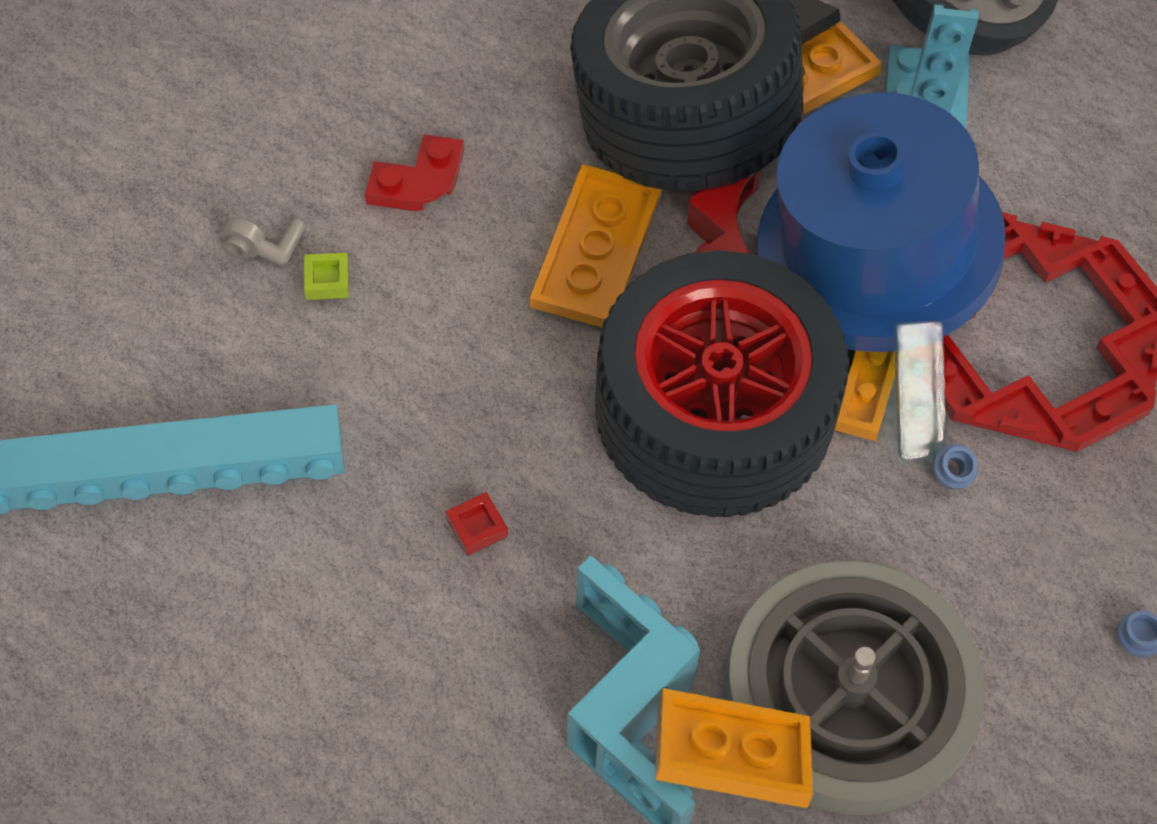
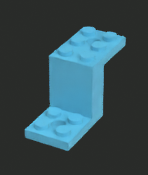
[567,555,700,824]

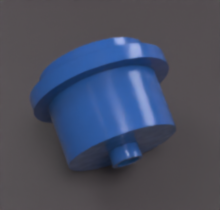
[757,92,1005,352]

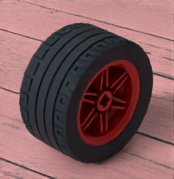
[595,250,849,518]

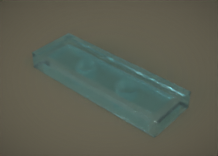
[894,320,946,459]

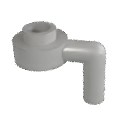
[219,217,306,265]

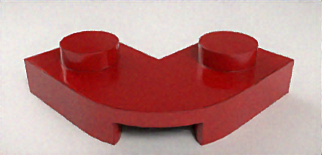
[365,134,465,211]

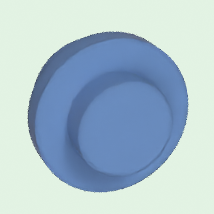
[1116,611,1157,658]

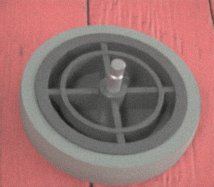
[725,561,985,815]

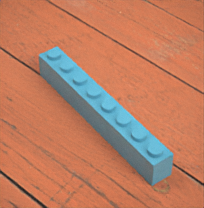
[0,404,345,515]

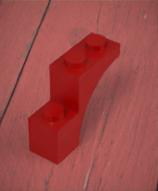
[687,170,761,254]

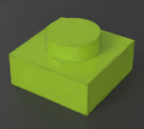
[304,253,349,300]

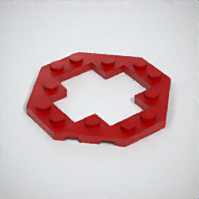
[903,212,1157,452]

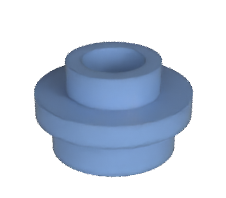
[932,444,978,489]

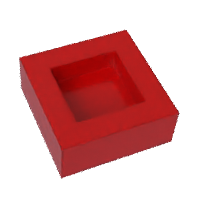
[445,491,508,556]

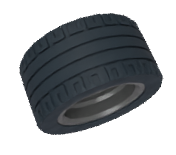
[570,0,804,192]

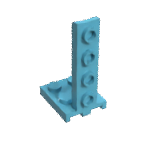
[885,4,979,129]

